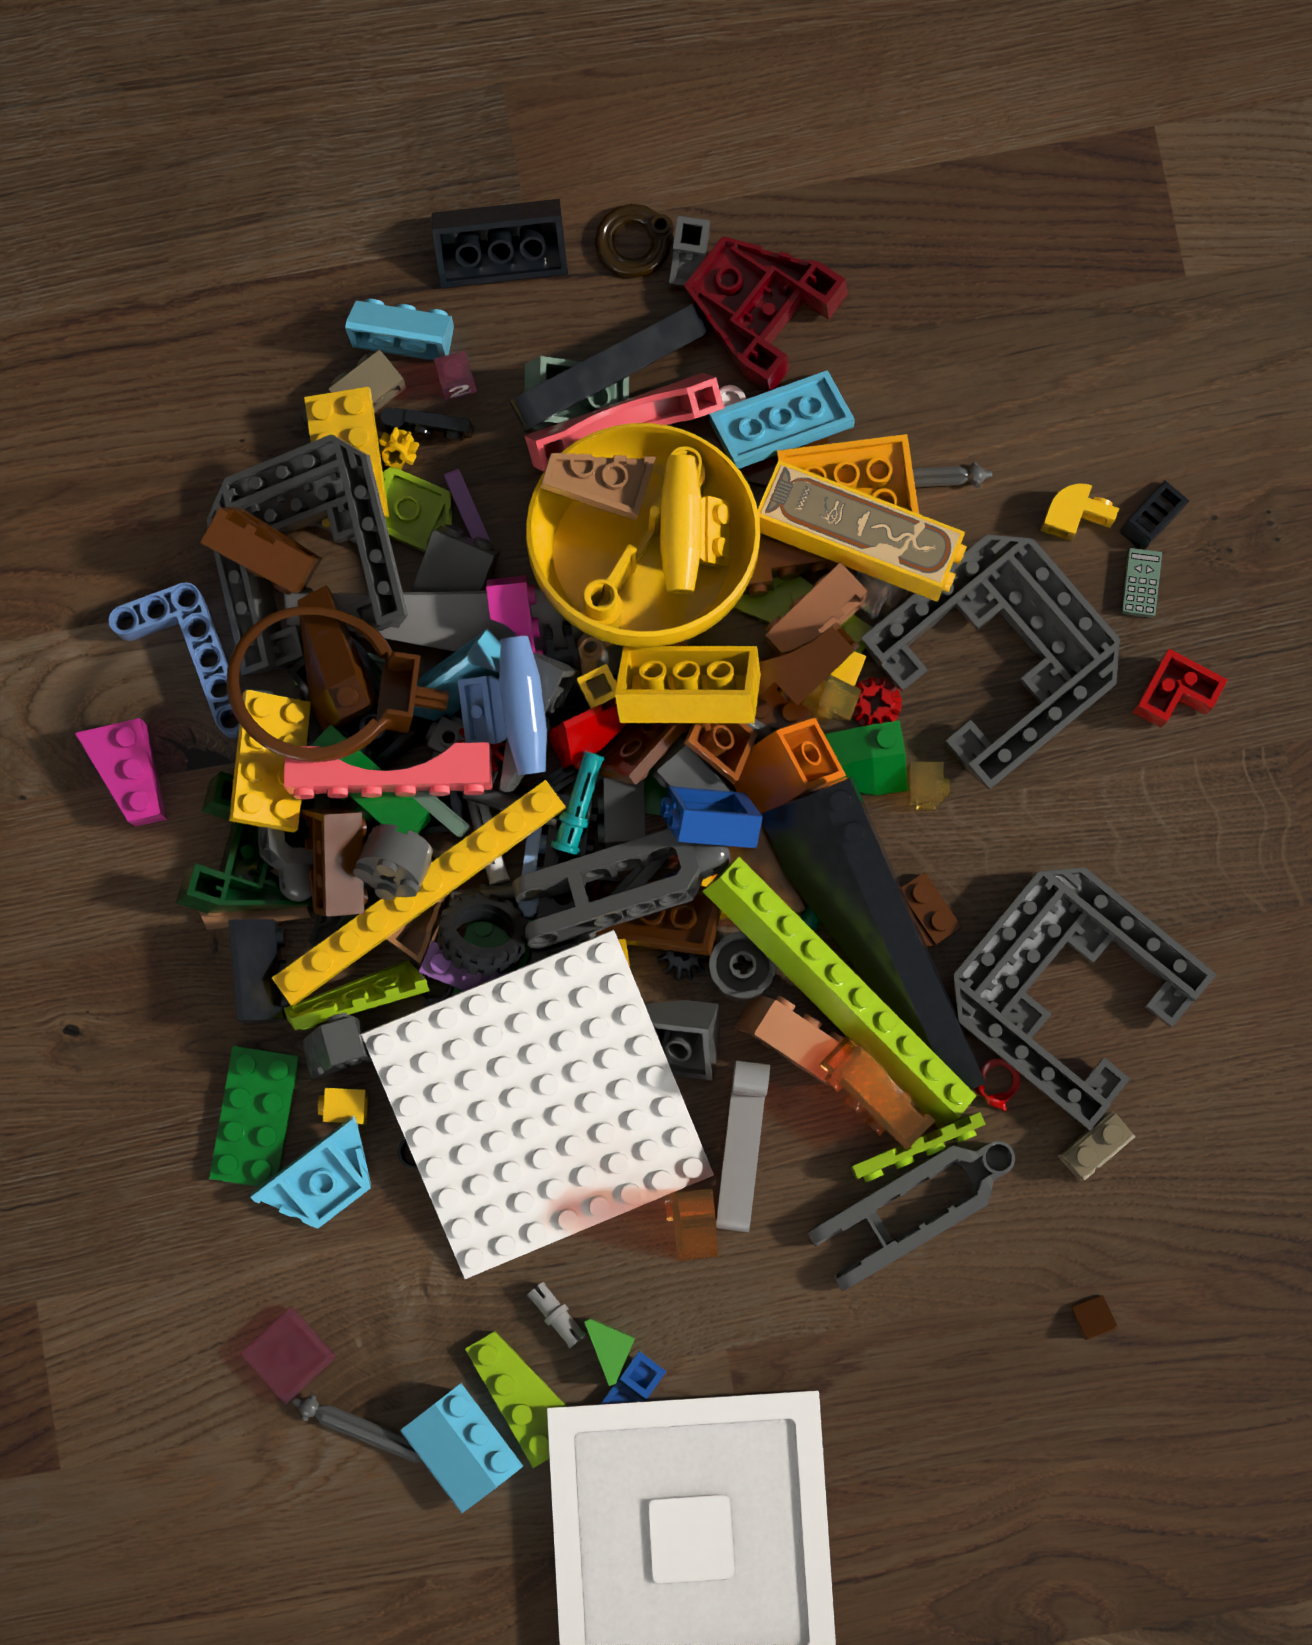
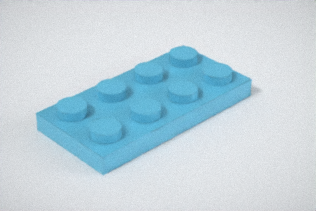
[709,370,855,469]

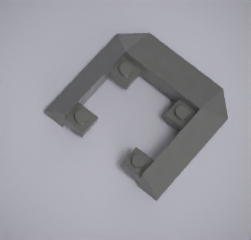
[206,434,408,676]
[861,534,1120,790]
[953,867,1217,1131]

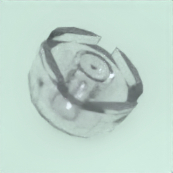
[856,572,913,624]

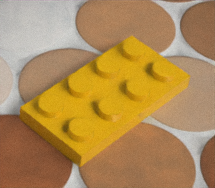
[304,387,389,528]
[229,690,311,833]

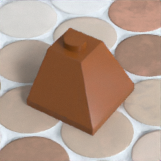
[684,723,758,784]

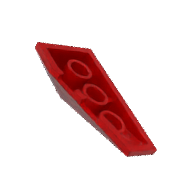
[547,698,628,770]

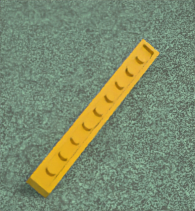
[272,780,566,1006]

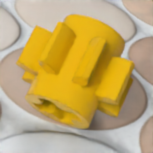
[379,427,419,470]

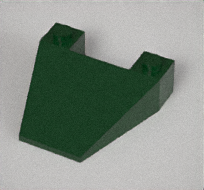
[176,771,313,914]

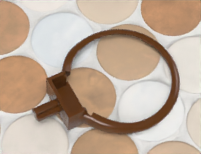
[226,606,449,762]

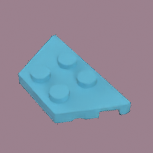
[251,1116,371,1229]

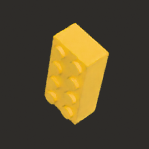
[615,646,761,723]

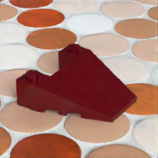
[684,236,848,392]

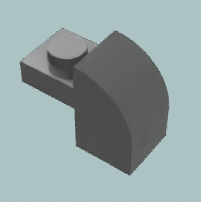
[669,216,710,287]

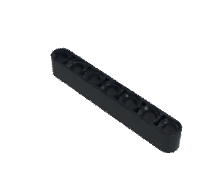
[509,303,710,431]

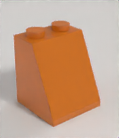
[732,718,846,814]

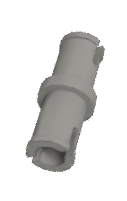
[527,1282,586,1348]

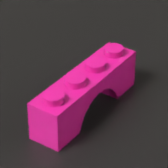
[486,575,543,655]

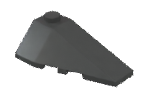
[500,653,581,792]
[645,1000,720,1081]

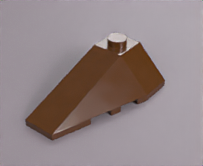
[297,585,379,732]

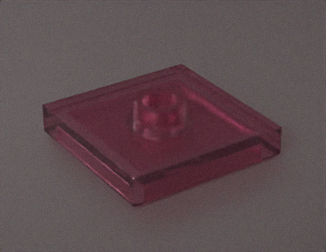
[241,1307,337,1404]

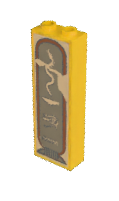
[758,460,967,602]

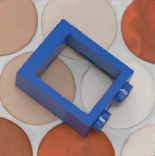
[660,786,763,848]

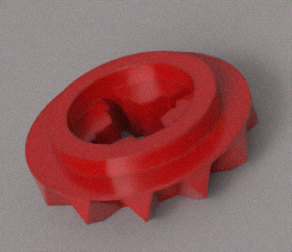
[849,677,902,726]

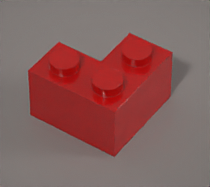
[1132,648,1228,728]

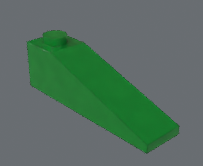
[824,721,908,796]

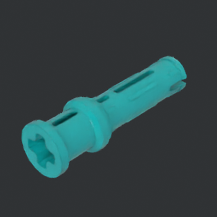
[550,751,604,855]

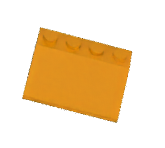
[777,434,919,545]

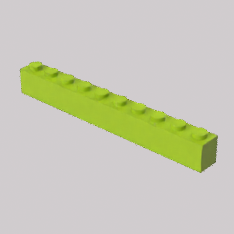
[703,857,977,1129]

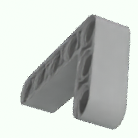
[715,1060,770,1233]

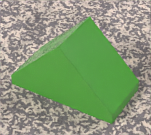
[584,1318,635,1386]

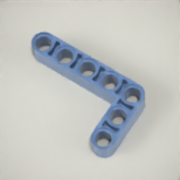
[109,582,240,738]

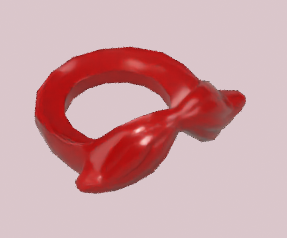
[974,1058,1021,1112]

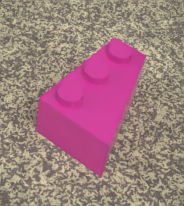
[75,718,167,827]

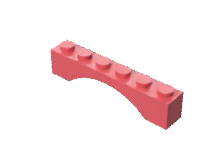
[524,373,724,472]
[284,742,492,799]

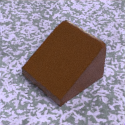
[1071,1295,1118,1340]

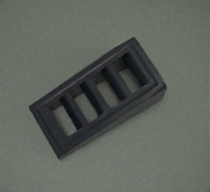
[1120,480,1189,550]

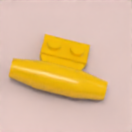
[660,455,731,594]

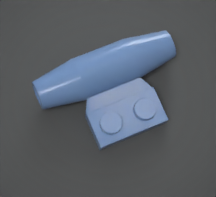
[458,636,547,775]

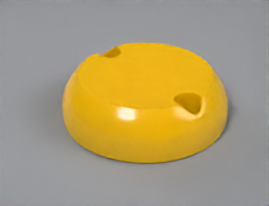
[526,423,760,648]

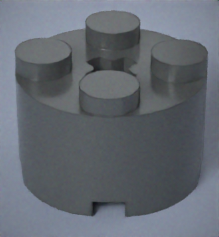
[353,824,433,901]
[709,931,777,1001]

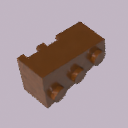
[200,507,322,595]
[300,807,368,916]

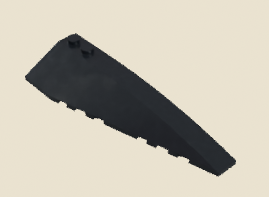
[761,775,986,1089]

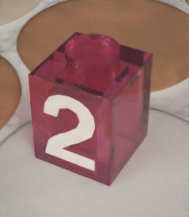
[434,350,477,401]

